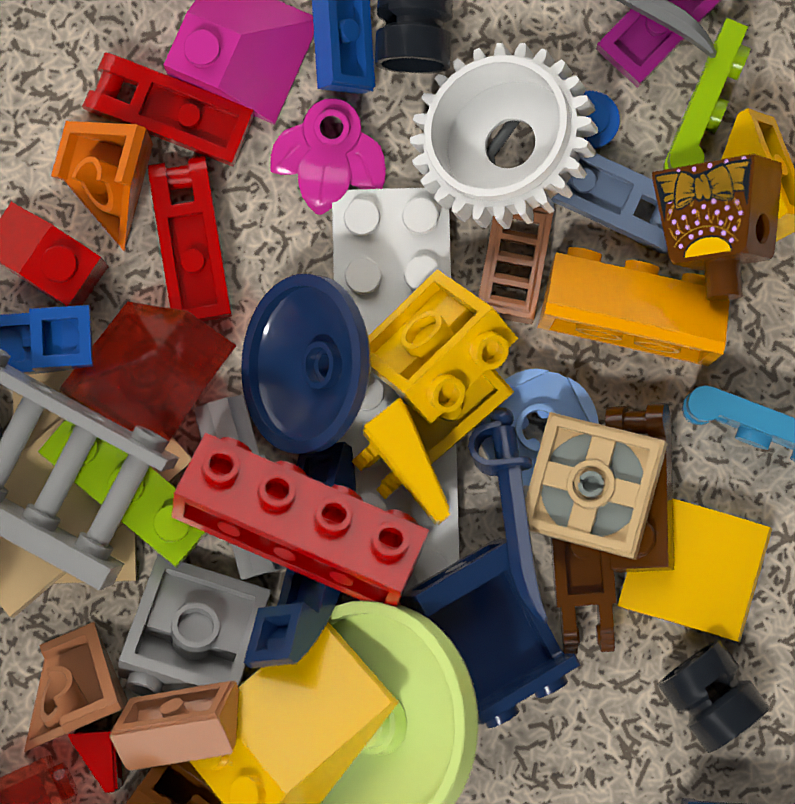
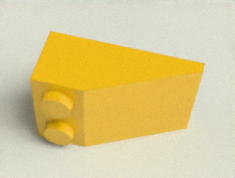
[189,621,399,804]

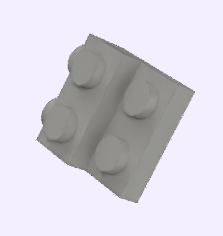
[118,554,271,696]

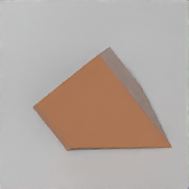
[24,622,128,752]

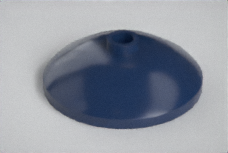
[241,274,371,454]

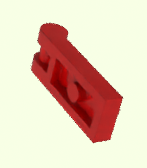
[82,53,255,167]
[148,156,232,326]

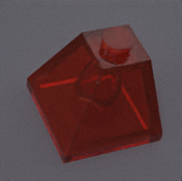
[59,301,237,444]

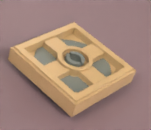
[526,412,668,560]

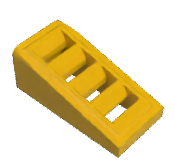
[363,397,451,525]

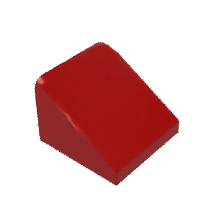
[68,729,123,793]

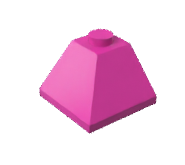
[163,0,314,125]

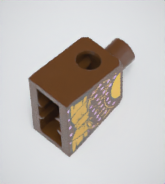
[652,154,782,300]

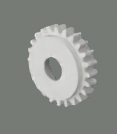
[410,43,598,229]

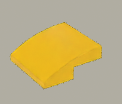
[617,499,772,643]

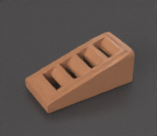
[478,207,553,325]

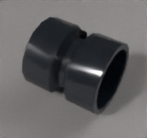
[375,0,453,74]
[657,639,770,753]

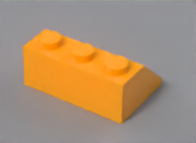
[537,247,730,366]

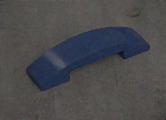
[244,441,356,668]

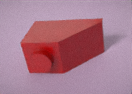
[0,202,109,307]

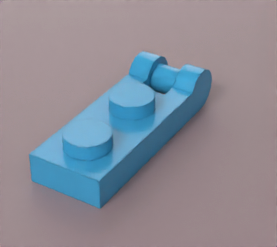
[682,385,795,462]

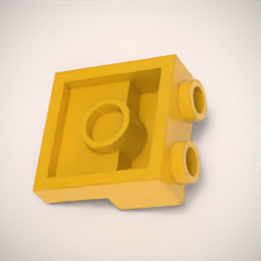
[368,269,518,424]

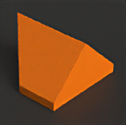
[51,121,153,251]

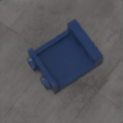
[399,538,581,728]

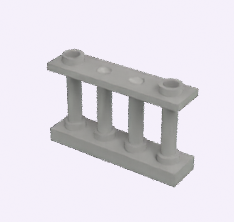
[0,349,179,591]

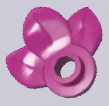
[270,98,386,215]

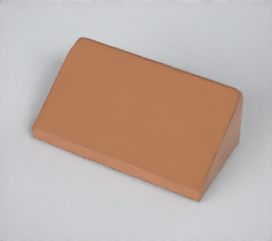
[109,681,239,770]

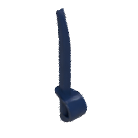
[468,407,548,624]

